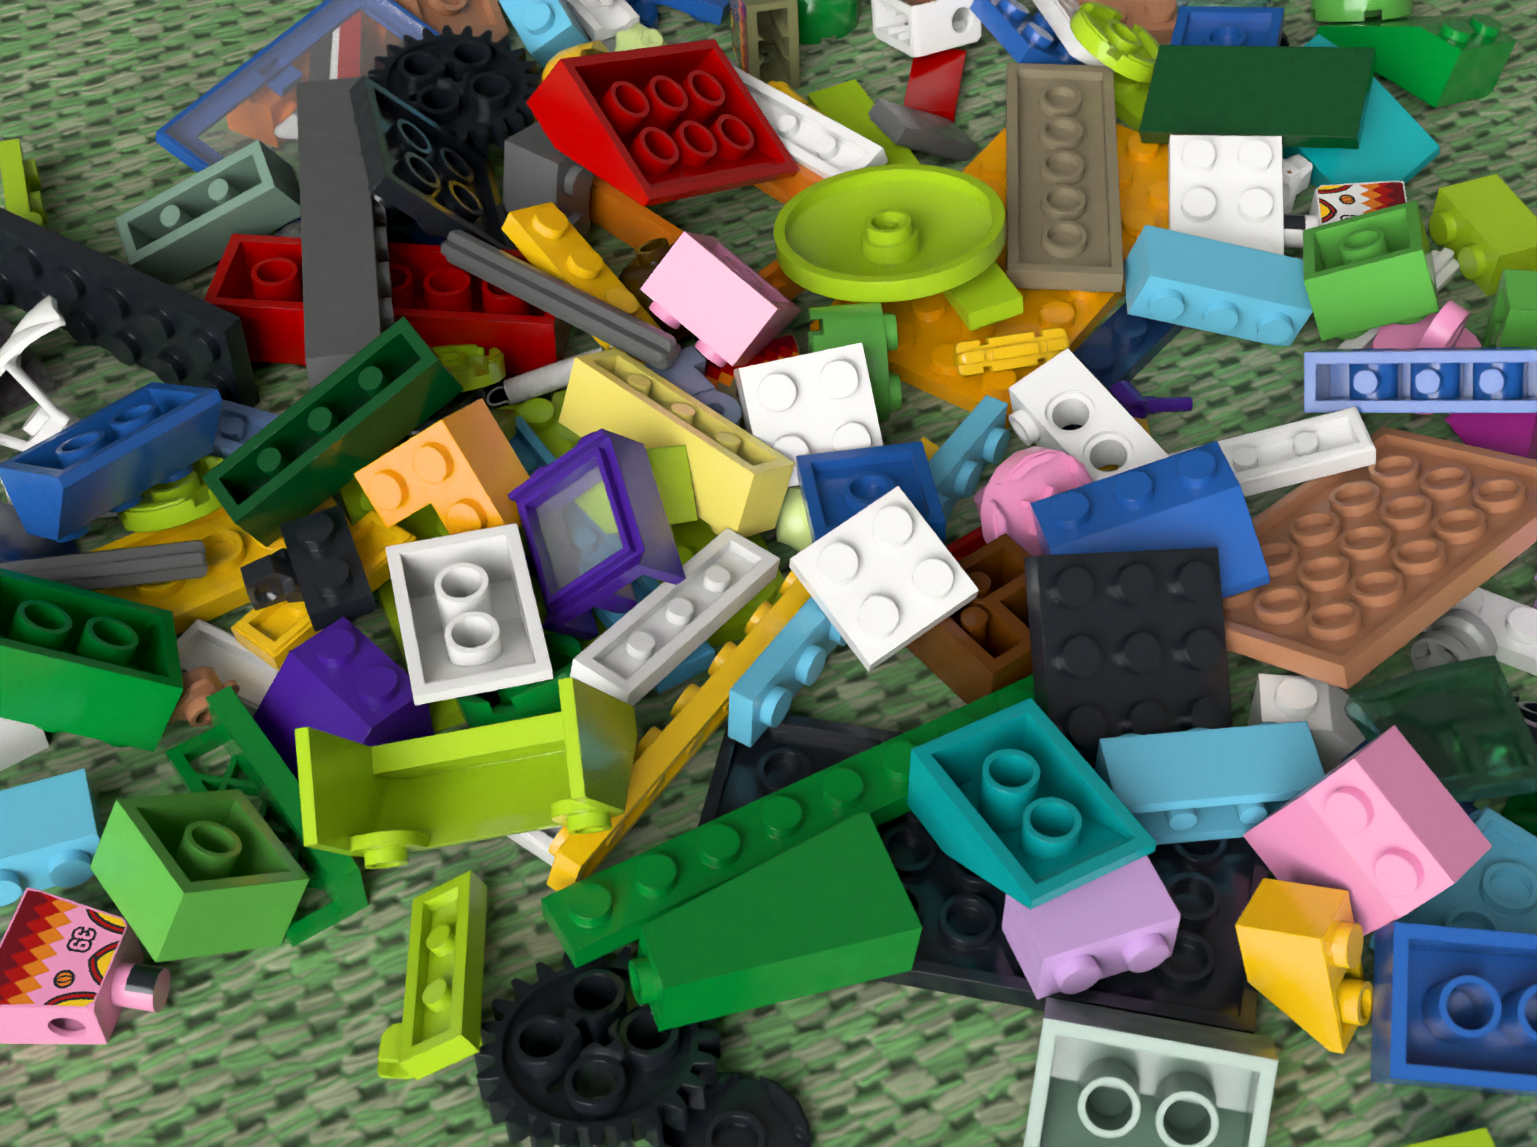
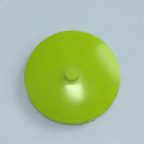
[773,164,1006,303]

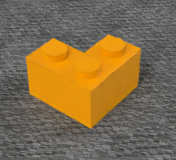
[354,398,530,535]

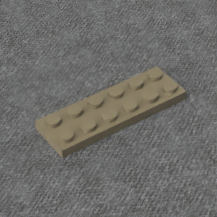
[1006,63,1124,292]

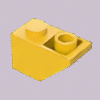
[1235,878,1373,1054]

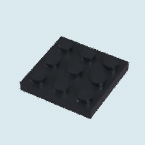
[349,75,515,250]
[1024,547,1233,761]

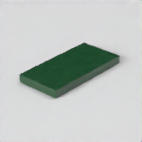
[1139,45,1377,149]

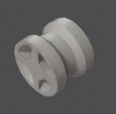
[1410,609,1497,691]

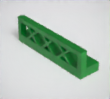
[165,686,368,948]

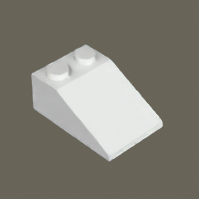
[385,523,553,706]

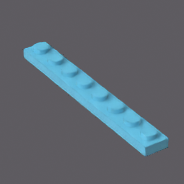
[728,395,1010,748]

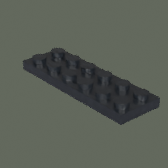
[0,207,260,408]

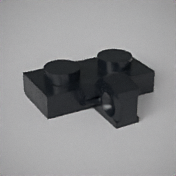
[240,504,377,632]

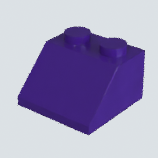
[253,616,434,782]

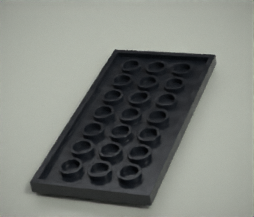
[698,714,1268,1034]

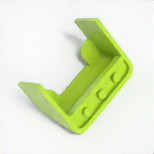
[295,677,638,869]

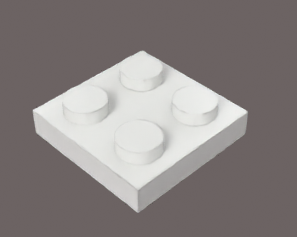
[789,486,979,672]

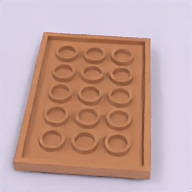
[1222,426,1537,690]

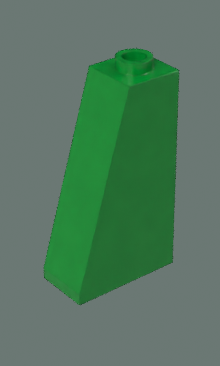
[628,812,922,1032]

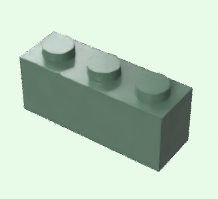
[115,140,301,285]

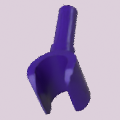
[1110,380,1193,419]

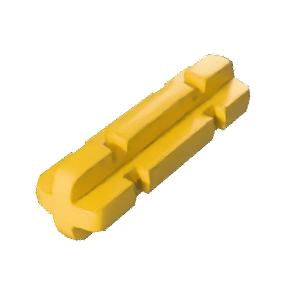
[953,327,1070,377]

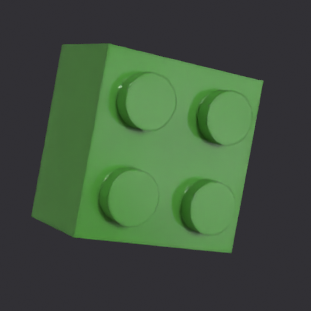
[1303,200,1439,341]
[90,789,310,963]

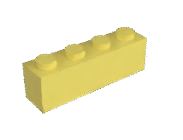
[558,348,795,538]

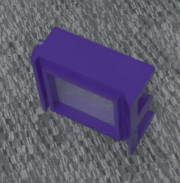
[508,428,686,641]

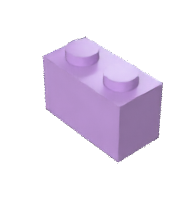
[1002,855,1181,999]

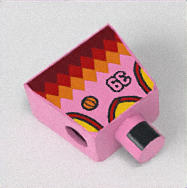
[0,888,170,1044]

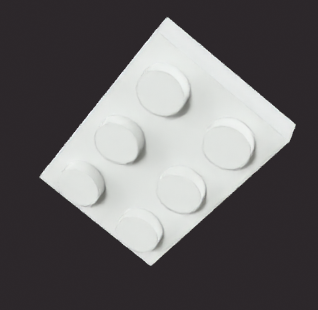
[1168,135,1284,255]

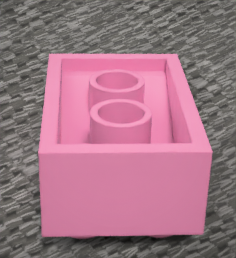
[1243,725,1492,936]

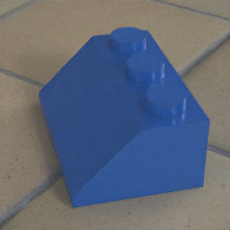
[0,382,222,543]
[1030,441,1270,599]

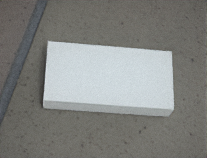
[177,619,278,717]

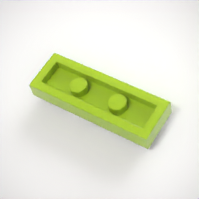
[399,870,488,1080]

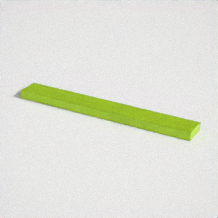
[807,79,1024,331]

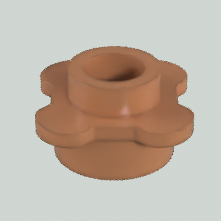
[168,667,240,727]

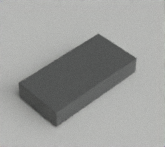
[868,99,978,161]

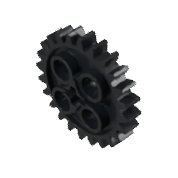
[368,25,541,157]
[474,947,722,1147]

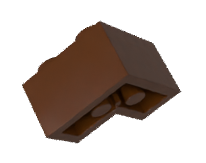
[906,533,1033,704]

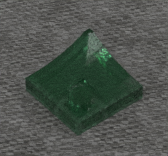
[1344,655,1537,803]

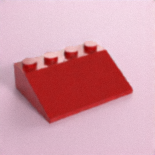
[526,39,800,207]

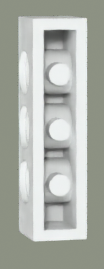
[1009,348,1169,482]

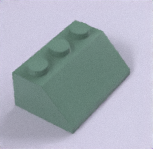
[1023,997,1278,1147]

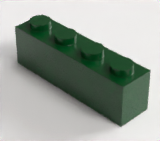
[202,316,464,547]

